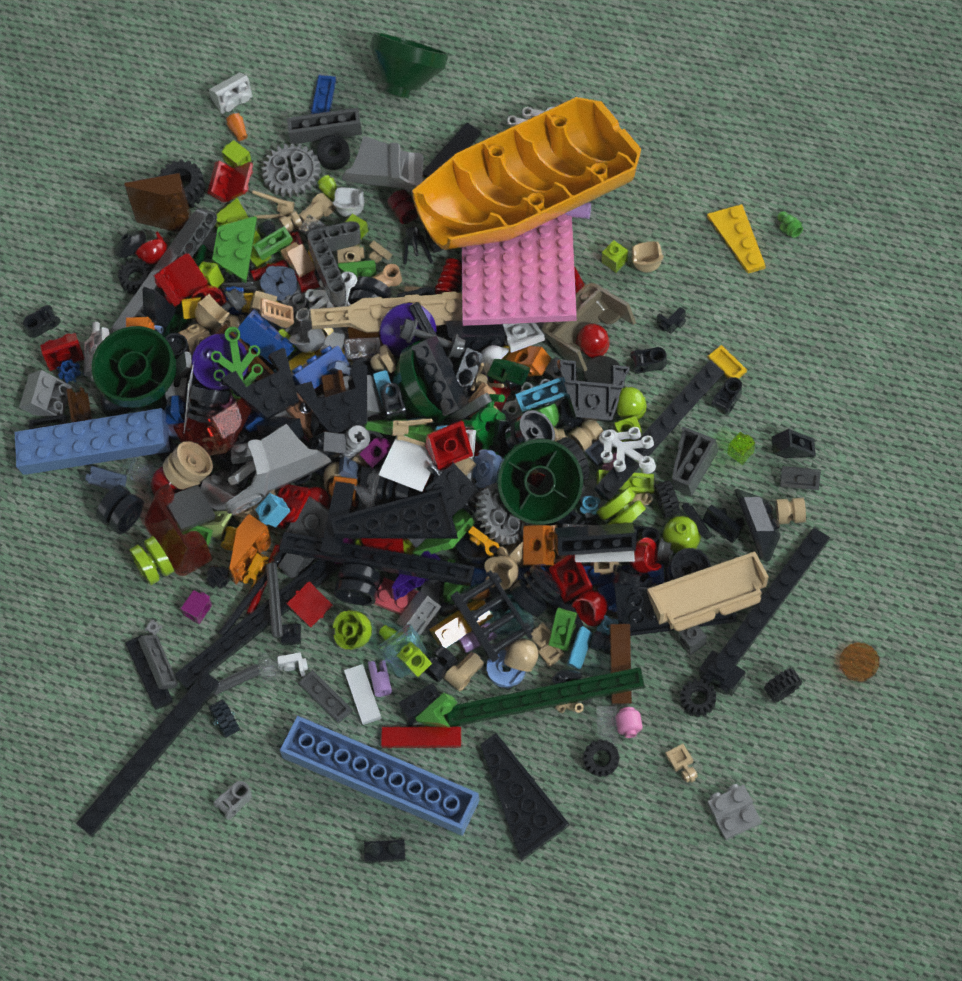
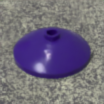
[380,303,436,357]
[192,334,248,391]

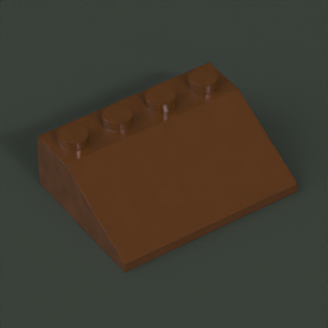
[124,173,191,232]

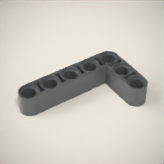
[308,221,361,306]

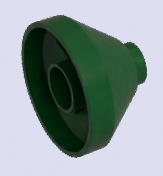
[370,32,449,98]
[91,326,176,408]
[390,339,460,422]
[496,438,583,525]

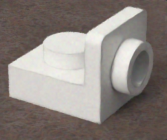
[277,652,308,677]

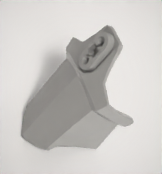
[342,136,424,193]
[226,424,331,515]

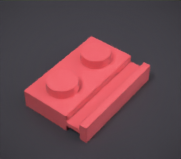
[374,577,418,615]

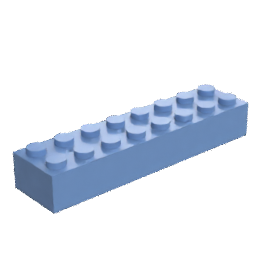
[15,408,170,475]

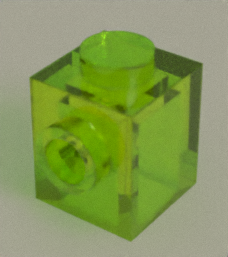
[727,432,755,465]

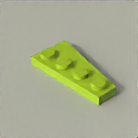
[214,198,271,269]

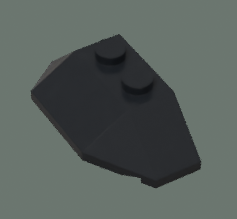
[734,489,781,562]

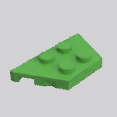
[212,216,257,283]
[365,417,434,443]
[412,508,475,557]

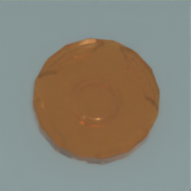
[840,643,879,682]

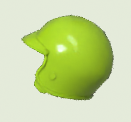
[615,387,647,420]

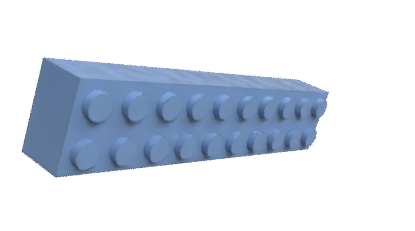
[280,716,479,836]

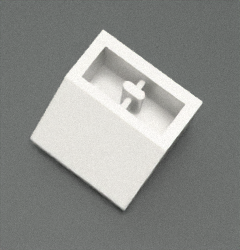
[209,72,252,114]

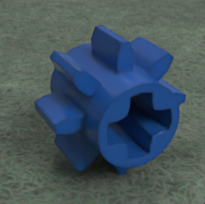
[57,359,81,383]

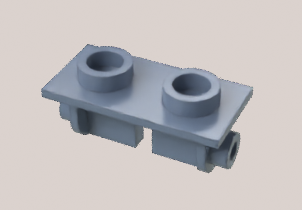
[85,466,127,490]

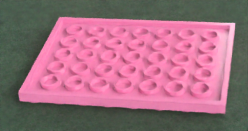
[462,214,577,326]

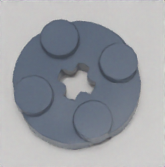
[260,266,298,301]

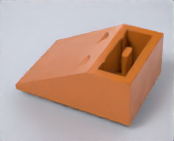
[229,514,271,585]

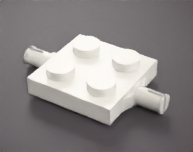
[84,322,109,382]

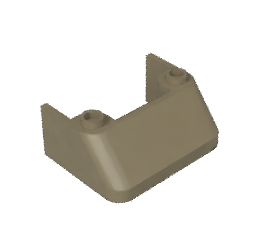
[542,283,636,372]

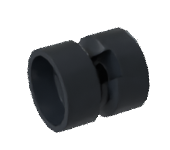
[165,333,188,359]
[424,645,458,682]

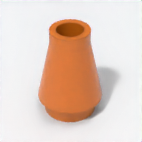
[226,113,248,141]

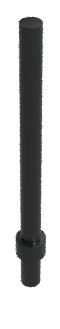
[218,551,286,636]

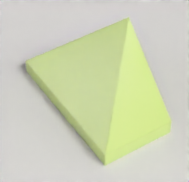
[199,511,232,540]

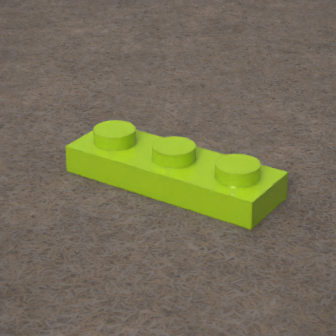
[596,470,654,495]

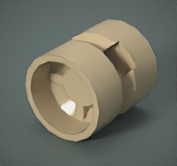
[568,420,603,453]
[776,497,806,524]

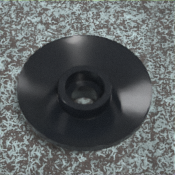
[115,230,146,258]

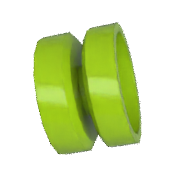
[596,486,646,524]
[129,536,174,586]

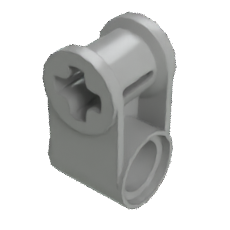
[214,781,252,820]

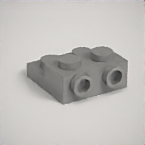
[707,784,762,841]

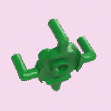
[462,394,506,455]

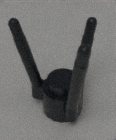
[403,227,434,264]

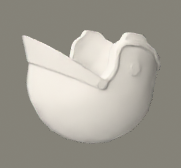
[333,187,364,218]
[479,345,509,375]

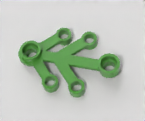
[211,327,263,401]

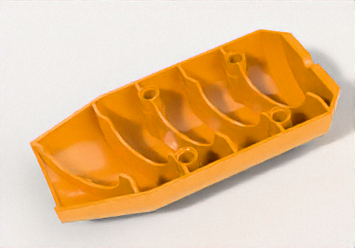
[412,97,641,250]

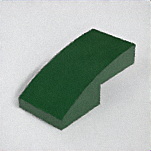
[487,359,530,386]

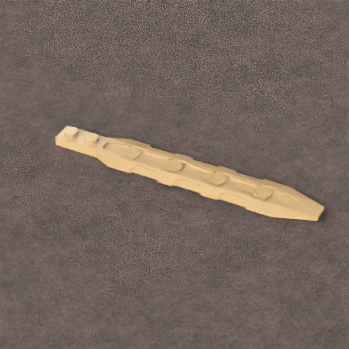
[310,292,463,332]

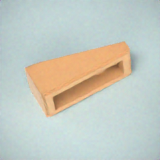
[260,298,294,328]

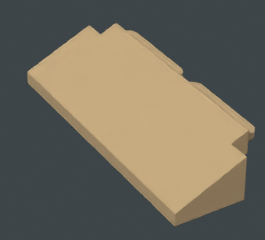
[647,552,768,631]

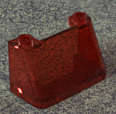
[173,397,252,456]
[144,483,212,576]

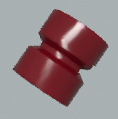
[387,189,418,224]

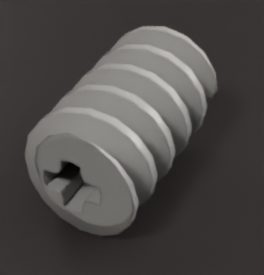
[339,425,370,459]

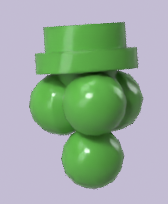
[777,211,803,238]

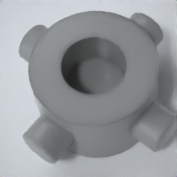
[145,620,162,635]

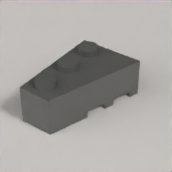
[672,426,719,497]

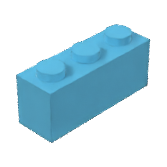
[515,377,567,414]

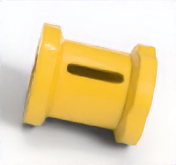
[221,526,237,551]

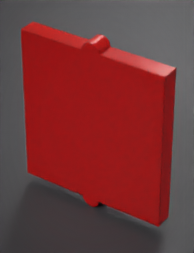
[287,581,333,628]

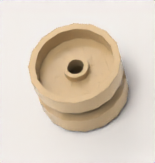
[163,441,213,490]

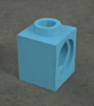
[255,493,290,527]

